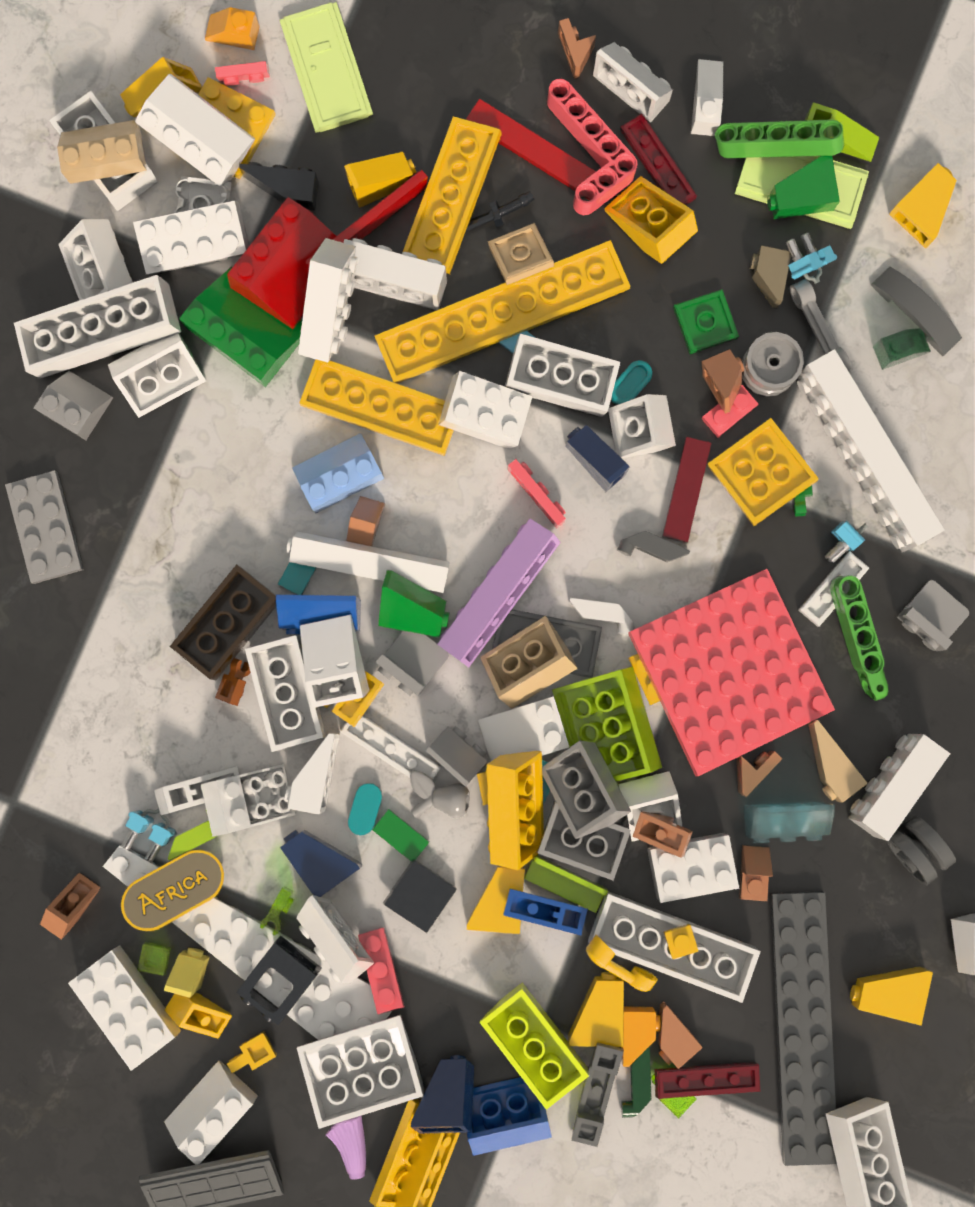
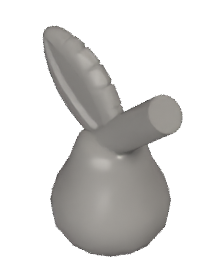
[410,770,470,818]

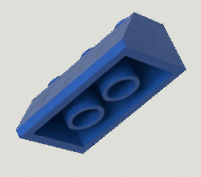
[276,595,361,635]
[467,1077,552,1156]

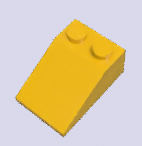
[604,176,698,264]

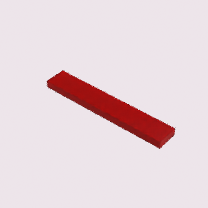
[466,99,606,200]
[306,170,428,275]

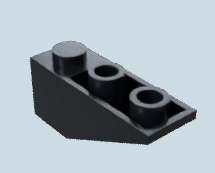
[239,162,319,211]

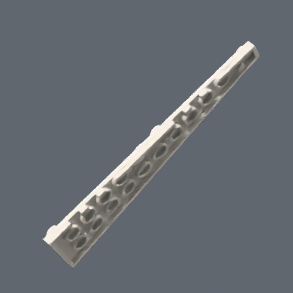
[103,845,392,1040]

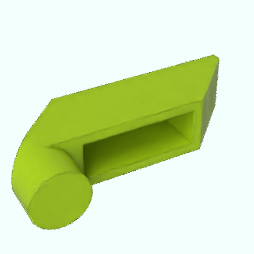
[168,810,217,861]

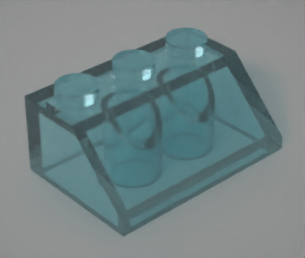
[744,801,835,843]

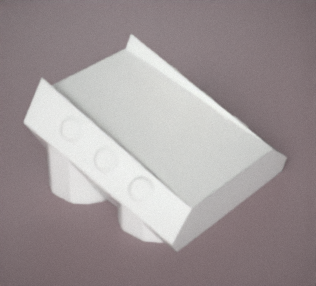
[174,176,232,213]

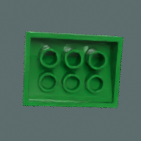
[179,267,303,388]

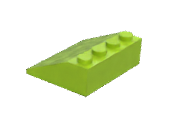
[552,666,662,781]

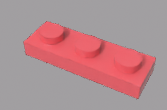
[508,459,566,529]
[358,928,405,1015]

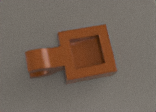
[215,658,251,706]

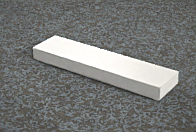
[340,715,441,781]

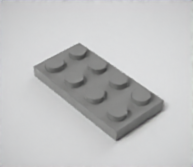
[5,470,84,584]

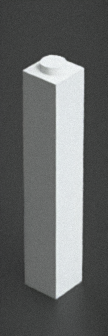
[286,532,450,593]

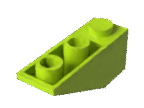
[804,102,879,162]

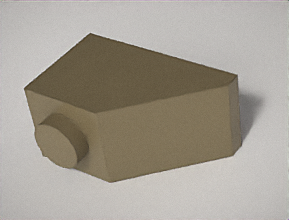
[750,246,791,308]

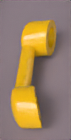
[586,935,658,992]

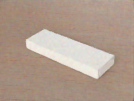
[798,551,869,627]

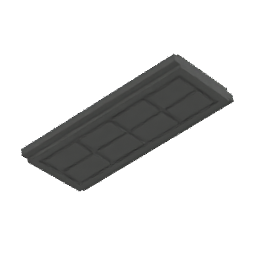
[139,1150,284,1207]

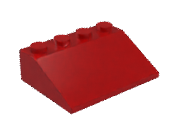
[227,197,336,329]

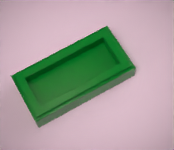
[372,809,430,861]

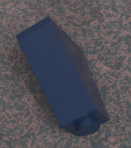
[566,425,630,492]
[280,830,362,897]
[411,1055,474,1134]

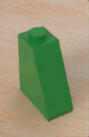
[767,155,840,219]
[378,570,450,637]

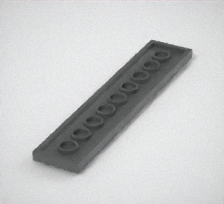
[770,891,837,1166]

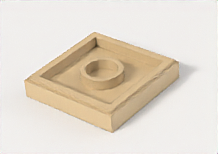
[488,223,554,285]

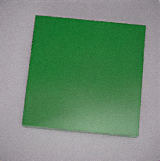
[673,289,739,354]

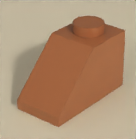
[702,349,744,414]
[40,873,100,940]
[658,1001,703,1069]

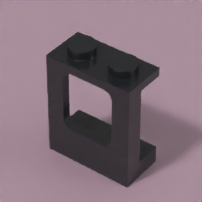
[236,935,322,1025]

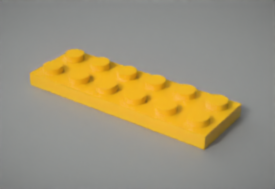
[403,116,502,274]
[299,359,454,456]

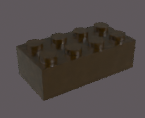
[169,564,276,680]

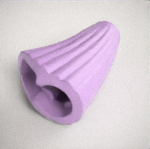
[326,1116,366,1179]

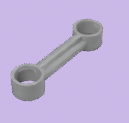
[790,279,851,371]

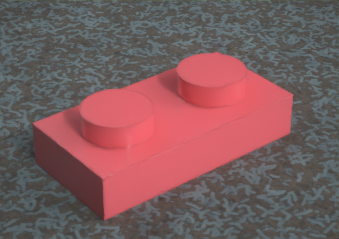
[215,61,270,86]
[701,385,758,438]

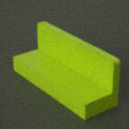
[524,855,608,913]

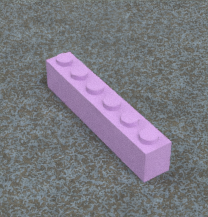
[437,519,561,668]

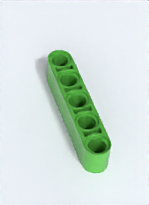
[715,120,844,158]

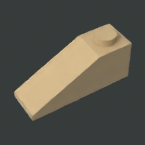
[808,720,867,803]

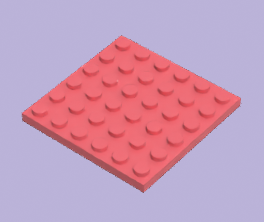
[628,569,835,777]

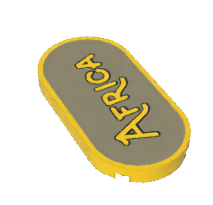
[121,850,224,931]

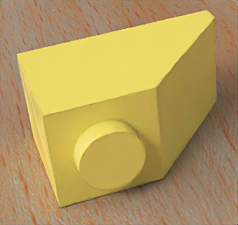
[164,948,210,998]

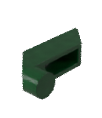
[621,1047,652,1118]

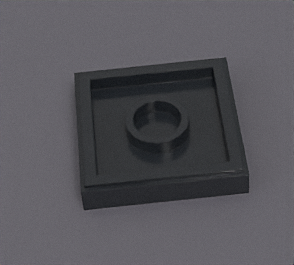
[383,859,457,933]

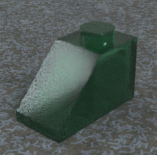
[873,328,931,370]

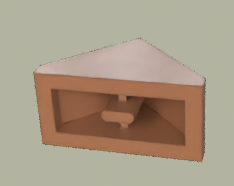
[346,496,385,546]

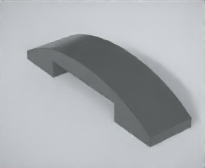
[871,267,962,356]
[571,1042,624,1147]

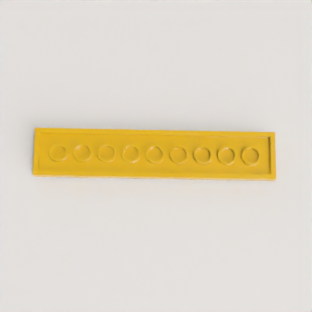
[375,240,630,384]

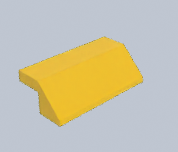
[369,1099,460,1207]

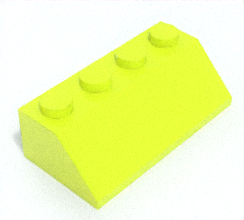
[480,982,589,1110]

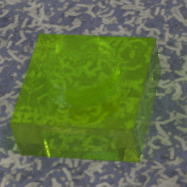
[137,942,171,976]

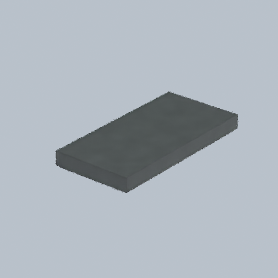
[492,609,602,678]

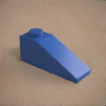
[503,889,588,935]

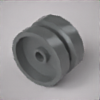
[887,816,956,886]

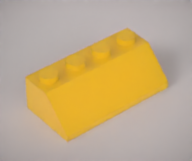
[485,751,544,870]

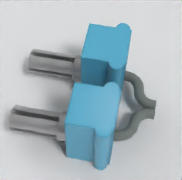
[786,233,837,284]
[825,521,868,562]
[122,807,177,862]

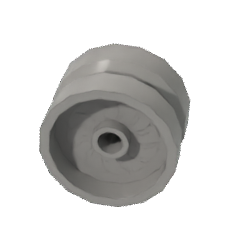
[742,332,804,396]

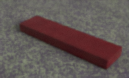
[620,113,697,205]
[662,437,711,543]
[654,1062,760,1099]

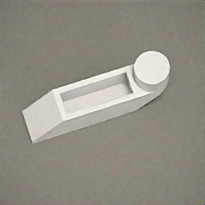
[569,598,634,635]

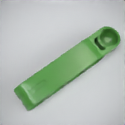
[830,576,889,701]

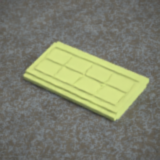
[279,2,373,132]
[735,156,869,229]

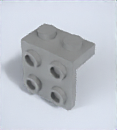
[897,580,969,651]
[376,631,449,696]

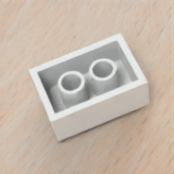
[438,371,532,449]
[647,833,739,903]

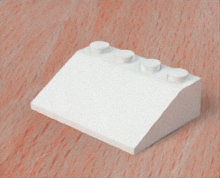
[297,1015,425,1129]

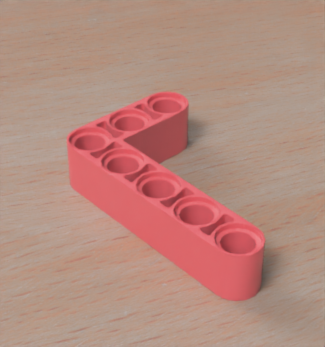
[547,79,638,215]

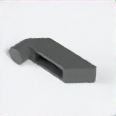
[617,531,690,563]

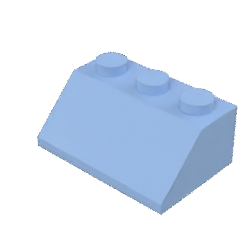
[292,433,384,513]

